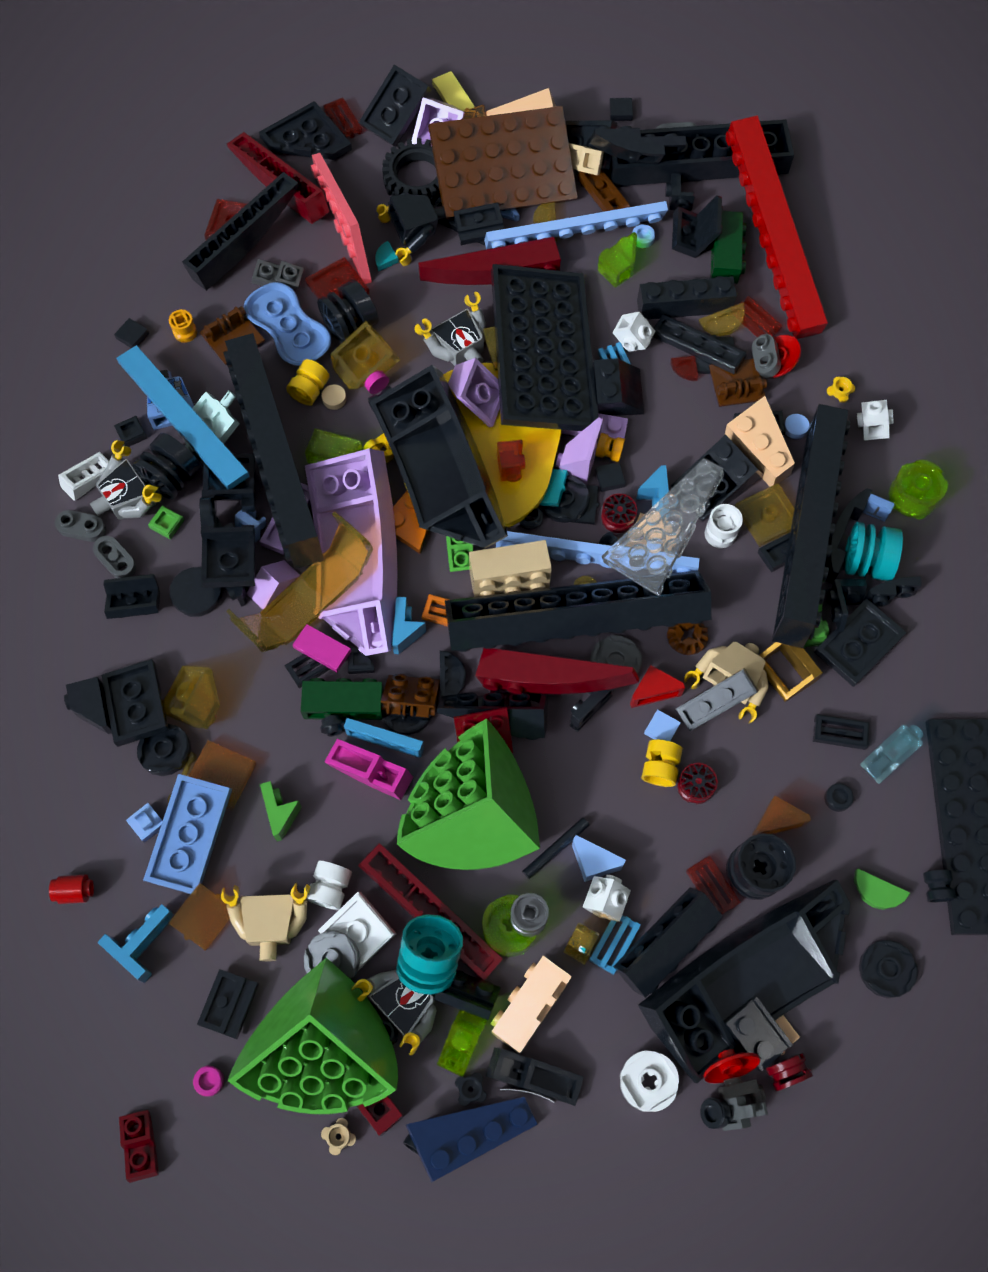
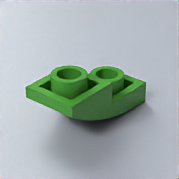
[446,536,473,572]

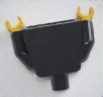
[376,192,445,266]

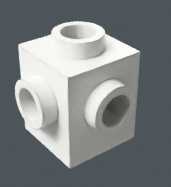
[613,312,655,352]
[857,400,894,440]
[583,875,631,922]

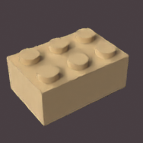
[469,540,551,597]

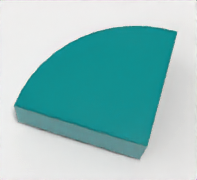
[375,241,399,272]

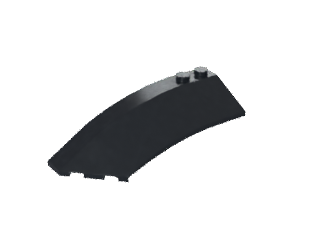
[370,365,508,549]
[638,879,851,1083]

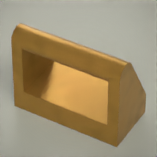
[759,642,823,702]

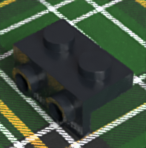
[103,574,160,619]

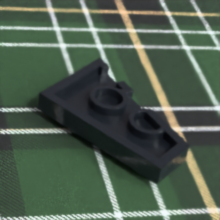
[565,120,618,170]

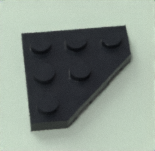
[259,101,352,160]

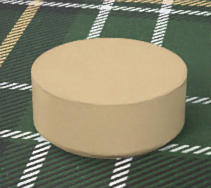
[322,385,346,410]

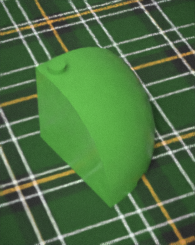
[397,719,540,870]
[228,958,398,1114]

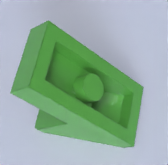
[260,781,302,841]

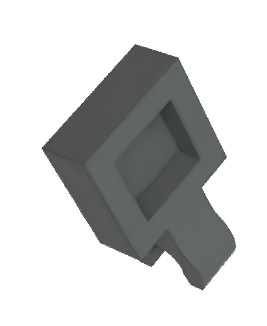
[723,1096,768,1131]

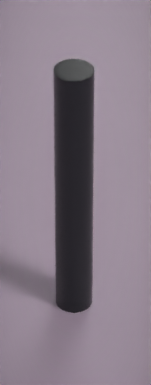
[522,817,590,879]

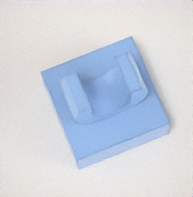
[235,510,266,542]
[126,803,163,843]

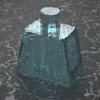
[860,725,923,784]

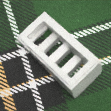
[58,452,109,501]

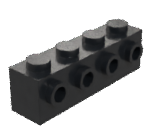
[637,276,737,320]
[613,887,723,998]

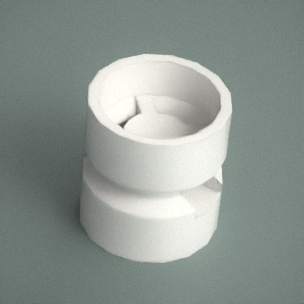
[704,504,743,548]
[306,861,352,910]

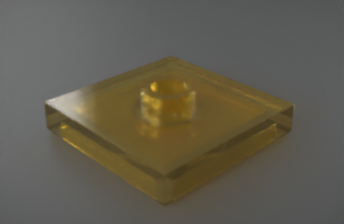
[735,483,794,547]

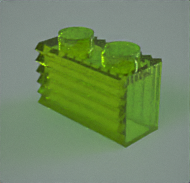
[305,428,363,464]

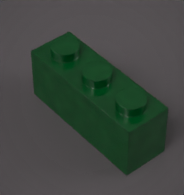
[710,211,747,284]
[301,678,384,720]

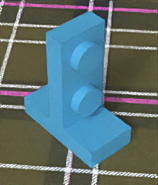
[97,904,176,983]

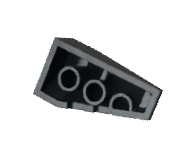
[437,689,548,740]

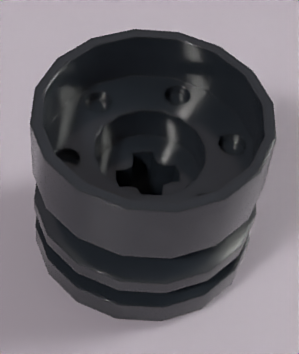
[317,279,379,344]
[132,433,201,500]
[726,833,796,900]

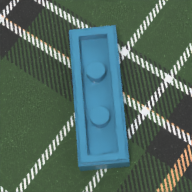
[344,718,424,758]

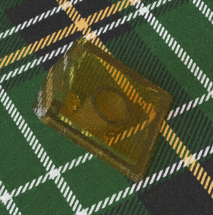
[163,666,220,729]

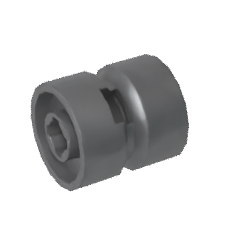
[511,893,549,937]

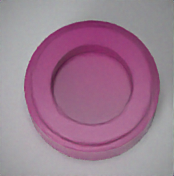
[365,371,389,394]
[193,1066,224,1097]

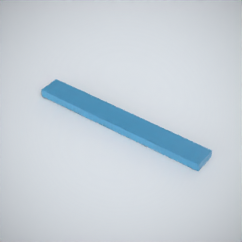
[116,345,250,489]

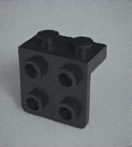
[672,195,723,258]

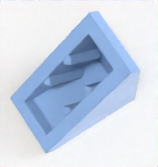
[572,835,626,882]

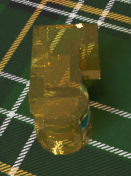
[563,923,600,965]

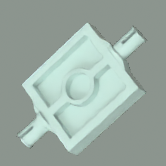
[184,390,240,452]

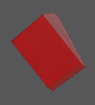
[630,665,685,708]

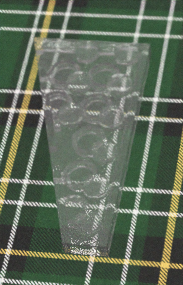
[601,458,724,596]

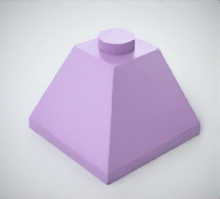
[412,98,465,147]
[448,358,500,428]
[556,418,603,485]

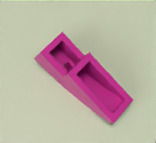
[325,739,413,800]

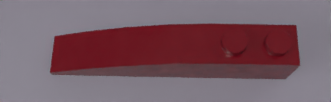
[227,132,330,224]
[418,237,561,285]
[475,648,639,694]
[358,843,503,980]

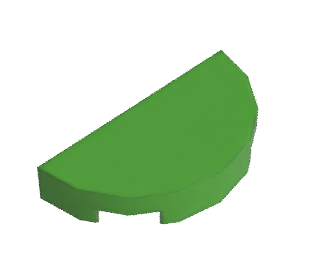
[854,869,910,910]

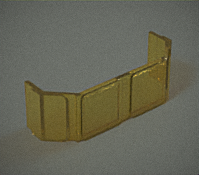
[226,512,373,652]

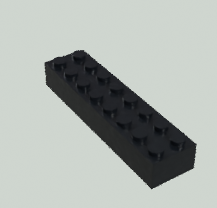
[609,119,794,187]

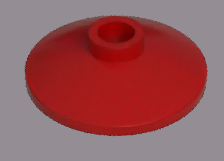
[770,335,802,378]
[703,1049,760,1083]

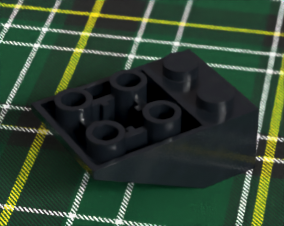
[671,434,763,522]

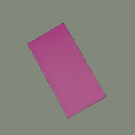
[293,624,351,673]

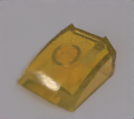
[331,321,400,389]

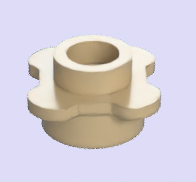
[321,1118,356,1155]

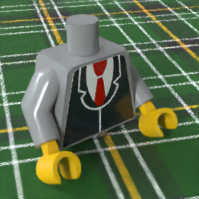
[415,291,487,366]
[90,440,162,519]
[351,970,437,1055]

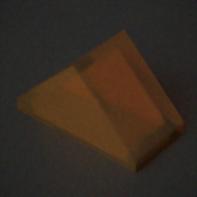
[752,795,811,836]

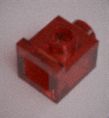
[496,440,525,482]

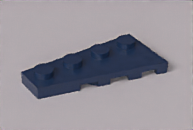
[405,1097,538,1183]

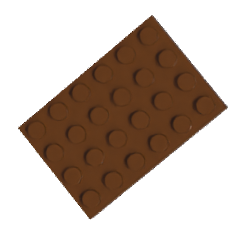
[428,106,578,220]

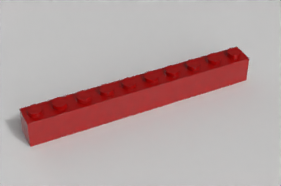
[726,115,828,339]

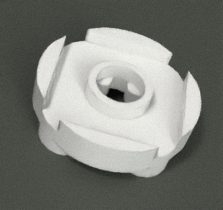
[620,1051,679,1112]

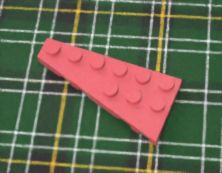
[310,153,372,285]

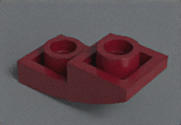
[119,1110,159,1183]

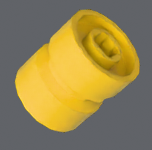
[286,359,330,406]
[641,739,683,787]

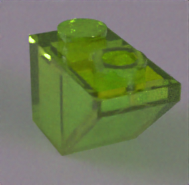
[597,232,637,288]
[437,1010,488,1077]

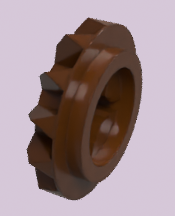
[667,623,709,655]

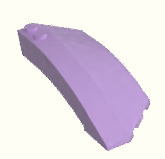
[305,449,397,656]

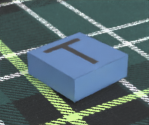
[863,494,894,522]

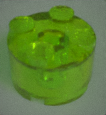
[889,460,948,519]
[482,895,537,957]

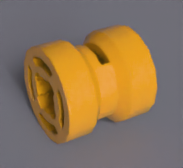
[169,309,197,343]
[595,432,625,462]

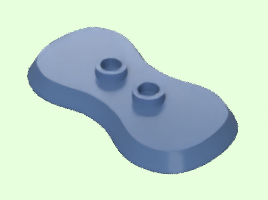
[244,282,331,366]

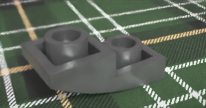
[251,259,304,290]

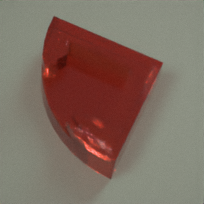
[670,356,698,381]

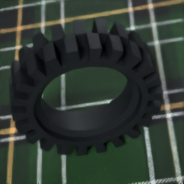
[382,138,441,205]

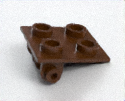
[200,306,265,365]
[709,359,767,407]
[381,674,440,718]

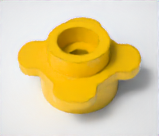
[827,377,855,403]

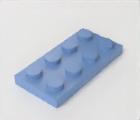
[143,774,232,896]

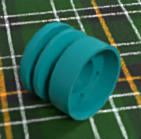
[845,522,903,581]
[396,914,463,995]

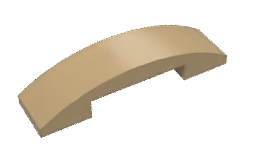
[569,143,604,175]

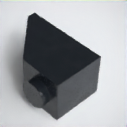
[64,677,112,734]

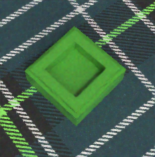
[148,505,184,540]

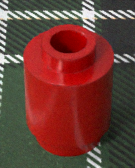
[49,874,94,904]

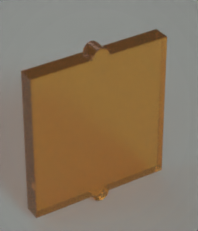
[168,883,230,951]

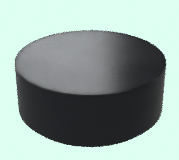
[824,783,854,812]
[700,1097,731,1129]

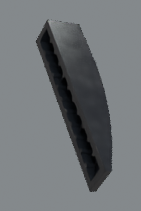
[182,172,300,291]

